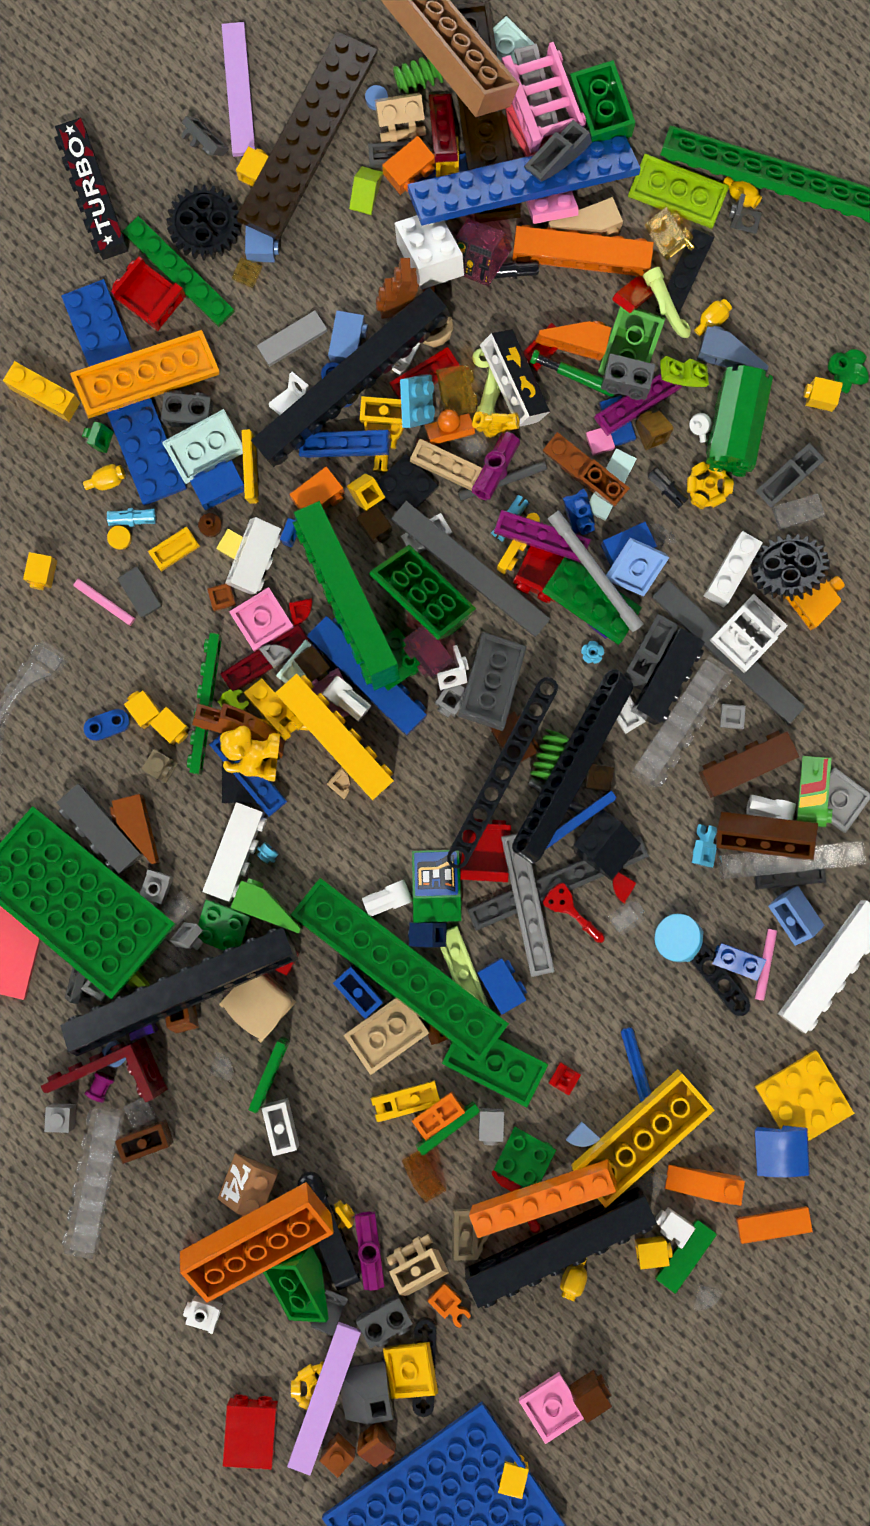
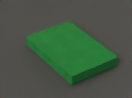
[248,1037,290,1113]

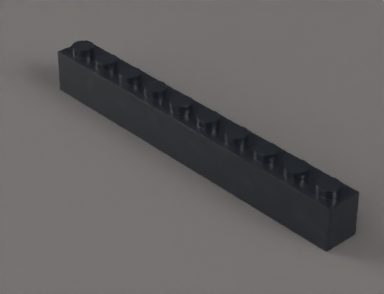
[251,287,450,467]
[60,928,298,1056]

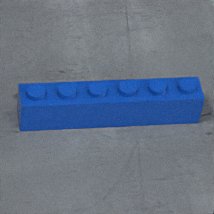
[307,616,427,736]

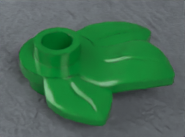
[828,349,869,394]

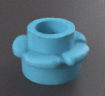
[581,641,604,664]
[257,842,279,864]

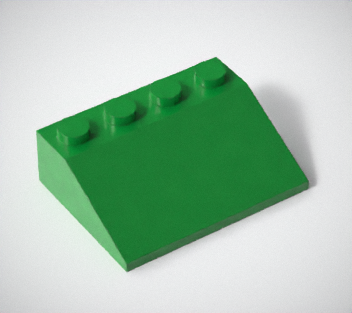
[369,545,476,640]

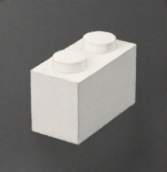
[262,1098,299,1156]

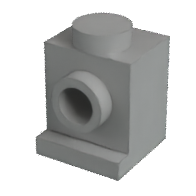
[435,679,466,718]
[140,869,174,907]

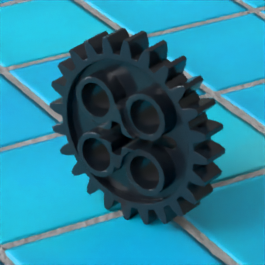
[166,184,242,261]
[751,534,830,601]

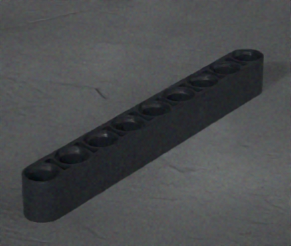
[512,669,633,863]
[447,677,558,869]

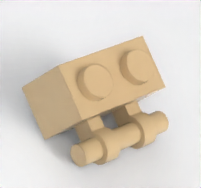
[374,92,426,143]
[386,1234,449,1296]

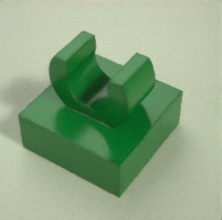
[82,421,114,453]

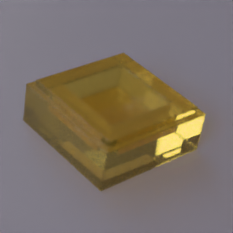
[232,258,262,288]

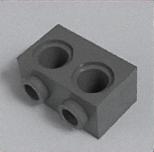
[601,353,655,400]
[161,390,213,428]
[356,1293,413,1348]

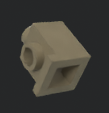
[141,749,178,783]

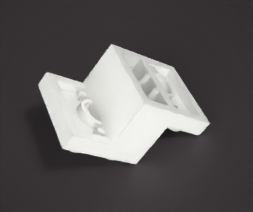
[710,594,788,673]

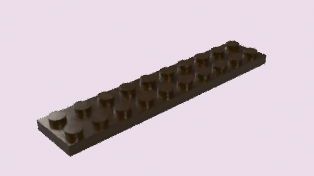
[455,1,521,223]
[237,31,377,240]

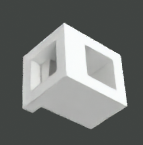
[655,1207,696,1249]
[183,1296,223,1334]

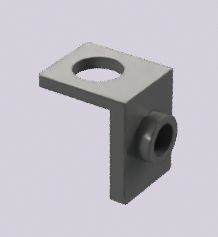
[729,194,762,234]
[310,1289,348,1336]

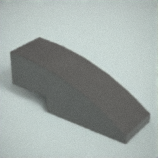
[524,120,592,182]
[756,442,825,508]
[624,614,678,691]

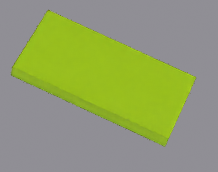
[628,154,729,229]

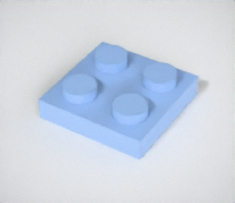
[606,538,669,596]

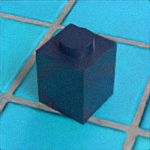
[408,922,446,947]

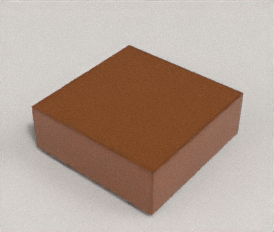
[207,584,236,612]

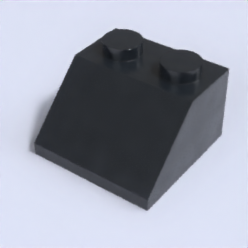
[573,809,641,881]

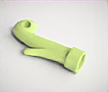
[643,267,691,338]
[472,348,501,416]

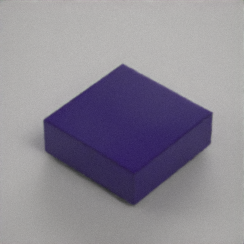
[129,1022,158,1041]

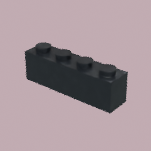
[631,628,705,725]

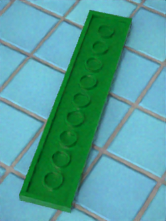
[660,125,870,223]
[290,878,509,1063]

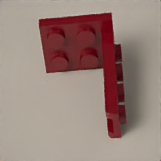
[41,1037,168,1103]

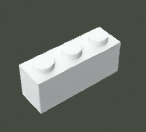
[225,517,281,594]
[704,531,763,608]

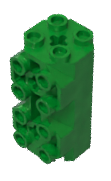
[706,365,773,477]

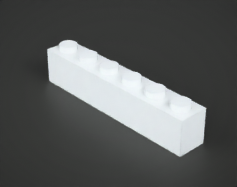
[778,900,870,1033]

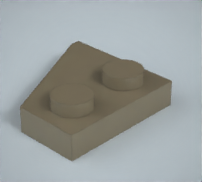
[452,1209,490,1261]

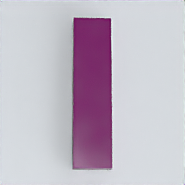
[594,374,682,436]
[494,510,591,563]

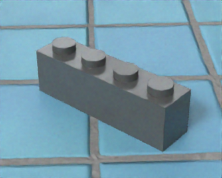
[56,784,143,873]

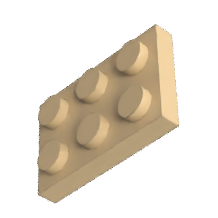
[344,998,430,1075]

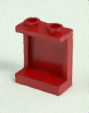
[111,256,186,331]
[513,546,564,603]
[460,818,511,882]
[223,1394,278,1470]

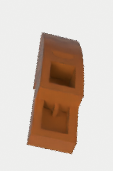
[376,258,418,319]
[543,432,630,507]
[192,703,285,758]

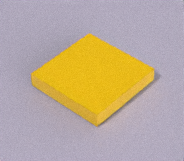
[383,1342,438,1399]

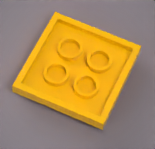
[754,1050,855,1141]

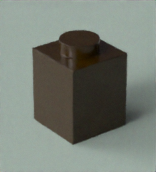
[357,504,392,544]
[294,643,331,682]
[584,764,614,792]

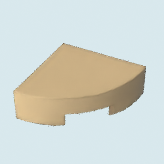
[327,767,350,800]

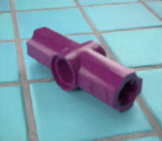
[472,431,520,501]
[355,1211,385,1291]

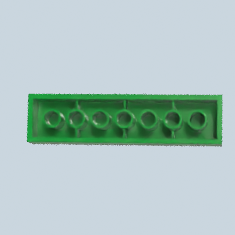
[292,501,400,691]

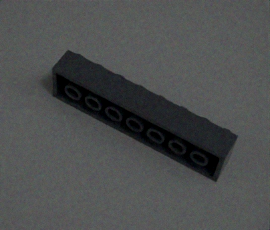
[465,1187,657,1308]

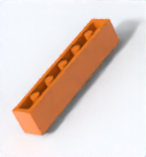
[512,225,654,277]
[469,1159,617,1238]

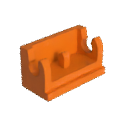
[412,1091,465,1141]

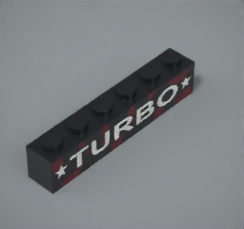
[54,117,129,260]

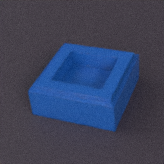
[280,518,297,547]

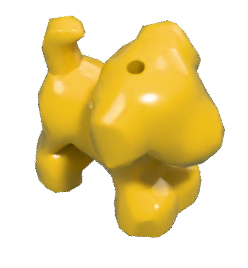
[220,726,280,782]

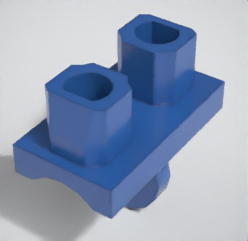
[563,489,595,535]

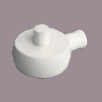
[689,413,712,443]

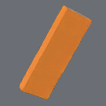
[736,1206,813,1244]

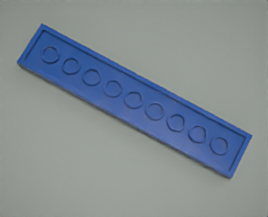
[408,135,641,226]
[61,279,187,506]

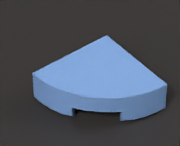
[566,1122,600,1147]

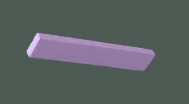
[222,22,255,157]
[287,1322,361,1475]

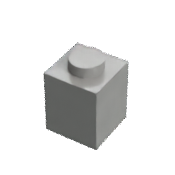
[44,1103,76,1133]
[478,1108,504,1145]

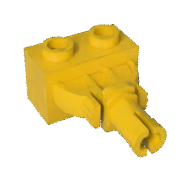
[360,396,404,472]

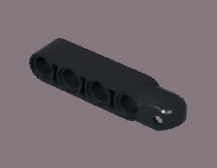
[297,1171,361,1291]

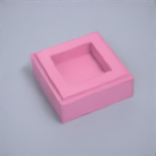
[586,428,615,456]

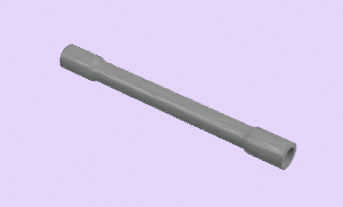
[548,510,643,633]

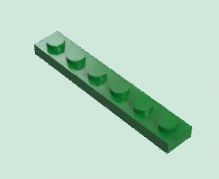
[122,216,235,328]
[187,633,222,775]

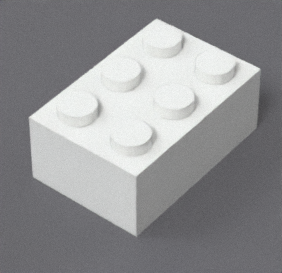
[394,215,464,290]

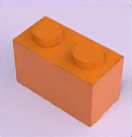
[382,136,435,195]
[289,466,345,510]

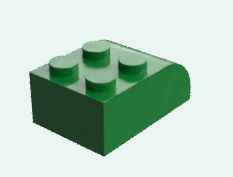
[569,60,636,142]

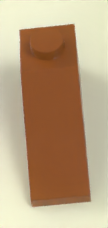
[110,794,160,864]

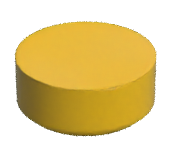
[107,526,132,550]

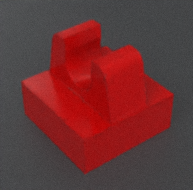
[548,1062,581,1095]

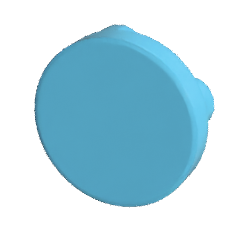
[655,914,703,962]

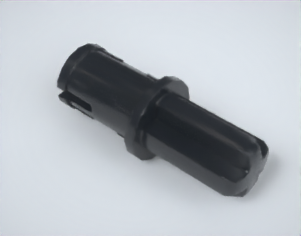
[493,260,539,279]
[648,467,689,509]

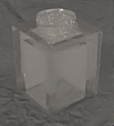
[606,900,645,936]

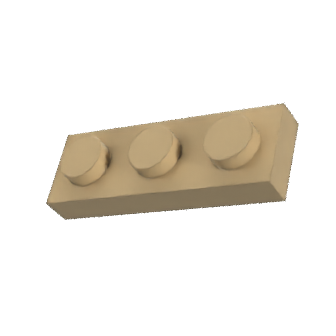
[410,439,483,491]

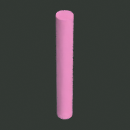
[74,579,135,626]
[755,929,777,1001]

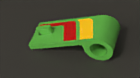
[797,756,833,827]

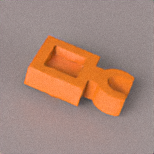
[428,1281,471,1328]

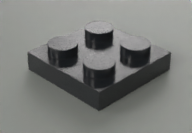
[377,454,439,511]

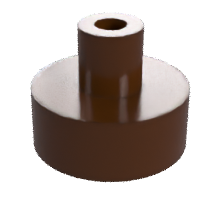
[198,513,222,538]

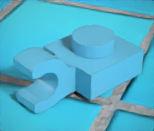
[692,824,717,868]

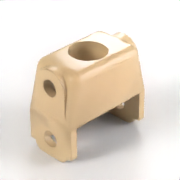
[219,973,296,1043]

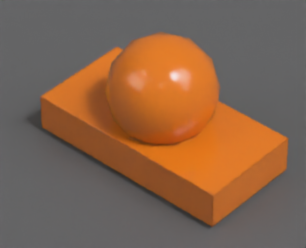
[425,409,475,445]

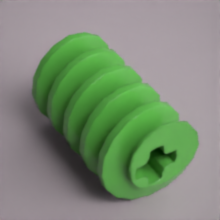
[393,57,443,94]
[530,729,569,780]

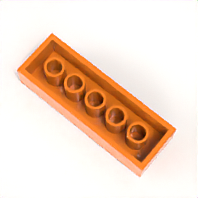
[180,1182,334,1303]

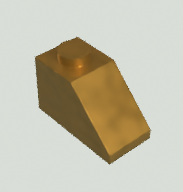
[635,411,674,451]

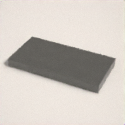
[458,632,527,731]

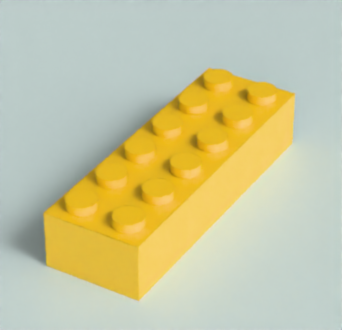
[275,673,394,800]
[571,1069,715,1208]

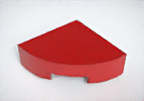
[289,598,312,626]
[612,873,636,903]

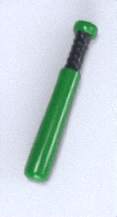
[530,350,615,397]

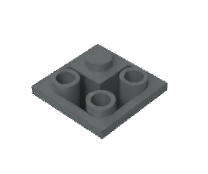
[341,1360,394,1424]

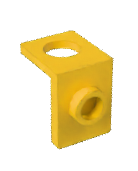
[334,1200,355,1229]

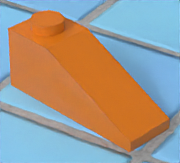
[535,321,612,361]
[665,1164,745,1206]

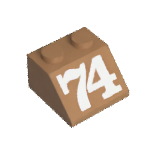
[217,1153,280,1216]

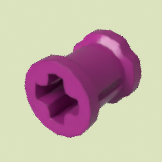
[85,1071,115,1103]

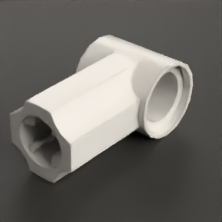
[322,676,371,722]
[746,795,796,820]
[362,880,413,917]

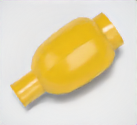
[723,176,762,209]
[694,299,732,337]
[83,464,126,490]
[560,1257,587,1302]

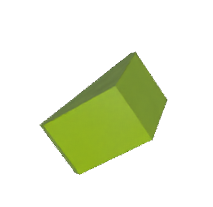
[349,166,383,215]

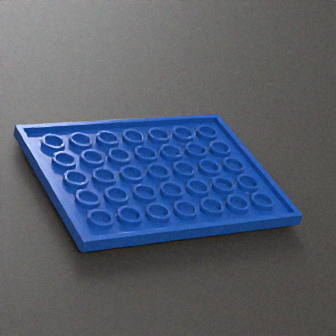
[322,1401,567,1526]

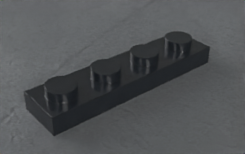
[656,229,714,315]

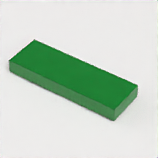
[415,1101,480,1155]
[655,1218,717,1294]

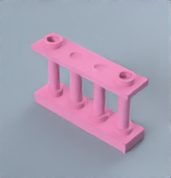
[501,42,586,153]

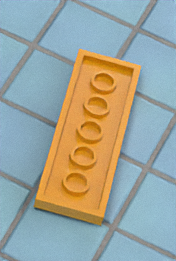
[70,330,219,419]

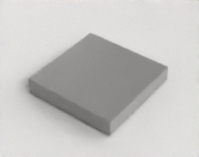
[828,767,870,833]

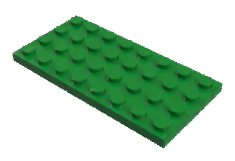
[0,806,177,1000]

